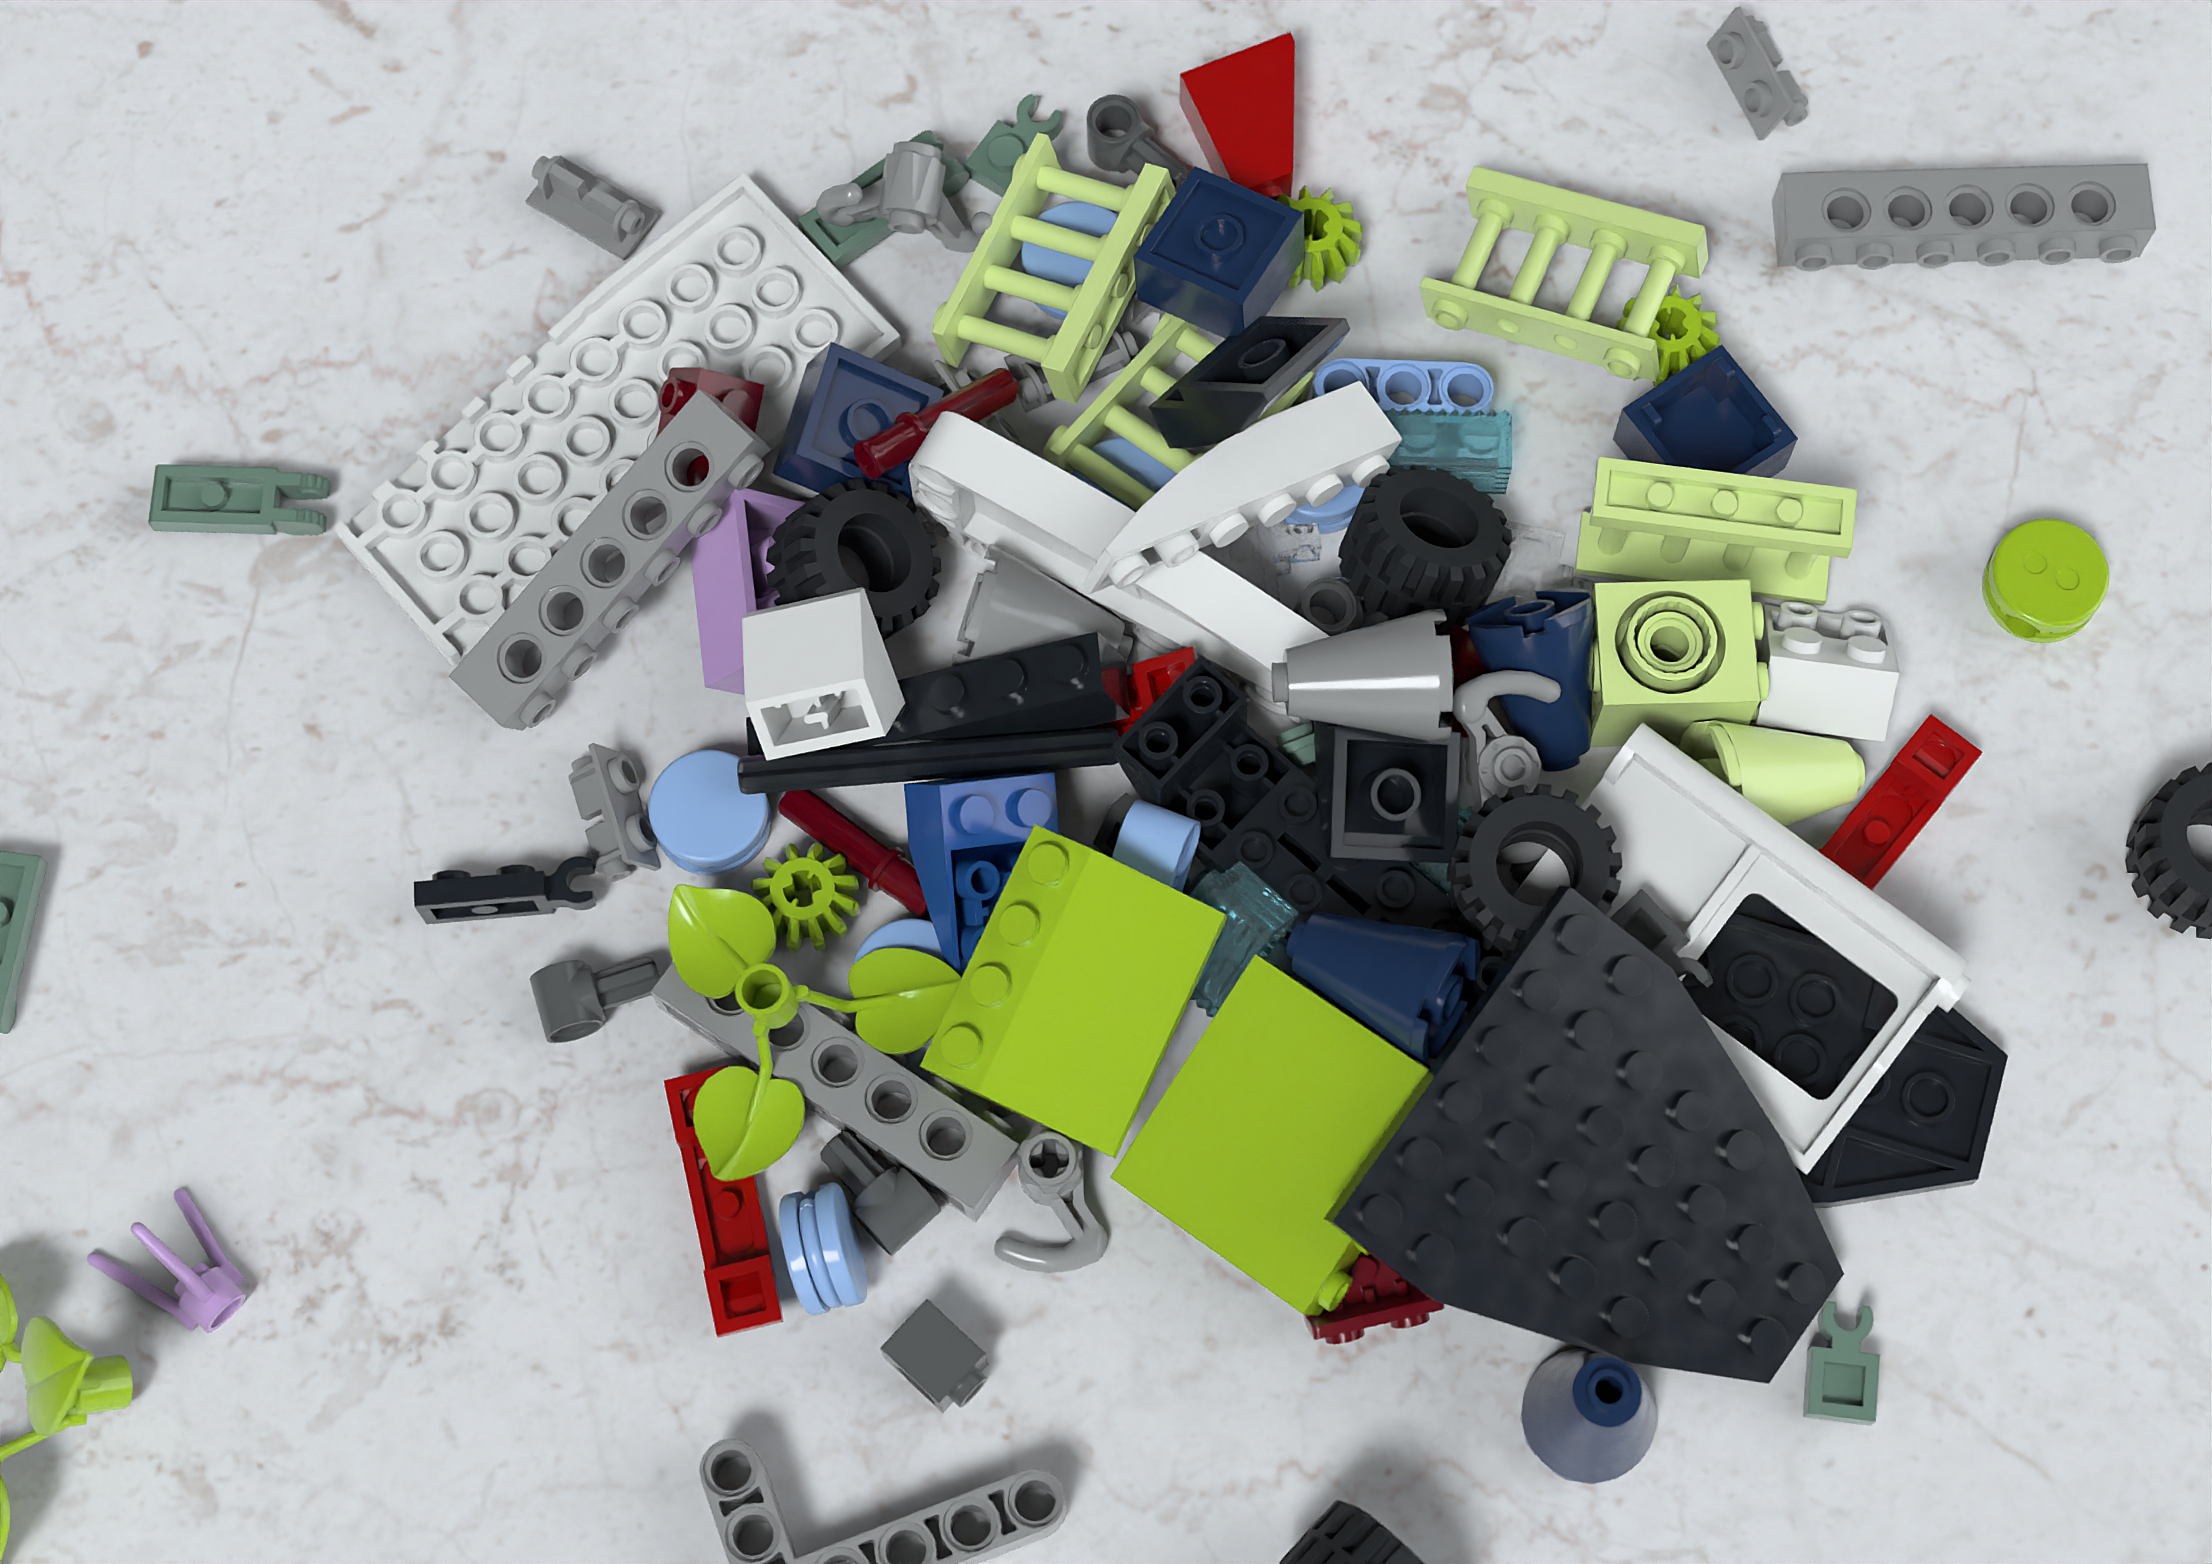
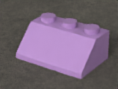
[689,488,805,695]

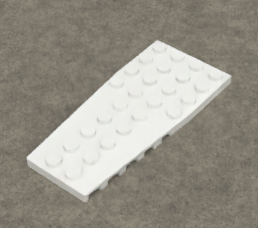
[334,172,902,665]

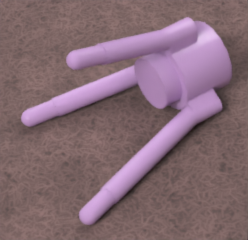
[87,1189,246,1333]

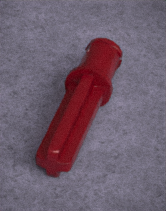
[854,368,1020,479]
[778,789,930,920]

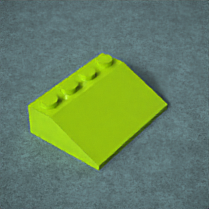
[920,824,1228,1159]

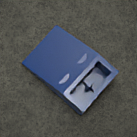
[904,772,1059,978]

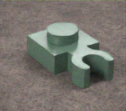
[964,94,1063,198]
[1803,1301,1880,1426]

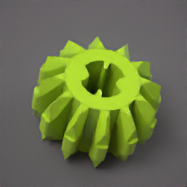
[1277,185,1363,293]
[1615,283,1720,387]
[751,842,860,953]

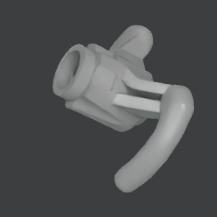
[816,141,992,253]
[1452,670,1561,864]
[991,1102,1108,1273]

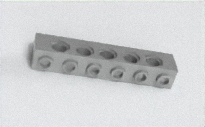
[1772,163,2156,271]
[449,389,771,731]
[650,962,1019,1222]

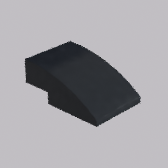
[1148,316,1350,449]
[1314,670,1460,864]

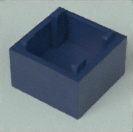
[1133,166,1305,339]
[772,342,944,504]
[1613,344,1798,478]

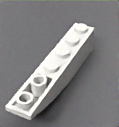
[1082,381,1402,595]

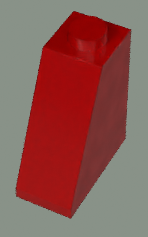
[1179,32,1295,201]

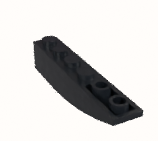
[746,631,1131,756]

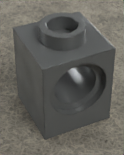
[880,1299,988,1413]

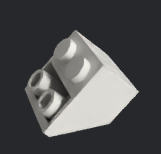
[742,587,905,760]
[1756,602,1900,742]

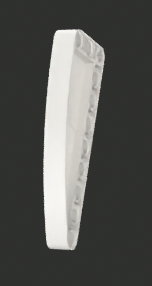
[908,411,1330,730]

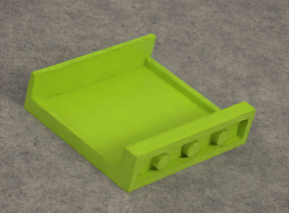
[1110,954,1429,1316]

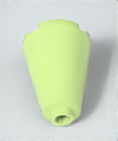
[1679,720,1865,826]

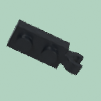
[414,856,596,924]

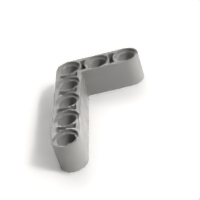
[699,1438,1067,1564]

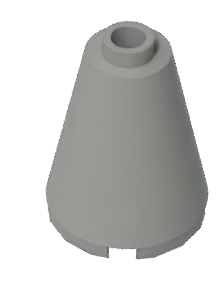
[952,545,1133,666]
[1271,609,1453,742]

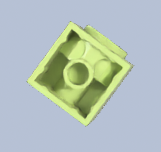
[1590,579,1769,747]

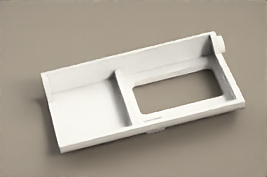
[1513,723,1972,1174]

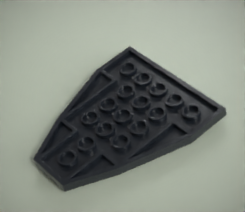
[1324,885,1844,1384]
[1681,894,2008,1208]

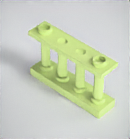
[932,133,1176,404]
[1419,165,1708,382]
[1043,313,1315,511]
[1575,457,1857,605]

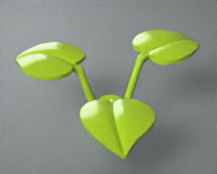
[668,884,961,1181]
[0,1273,133,1561]

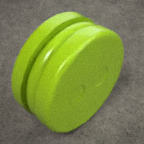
[1982,518,2109,643]

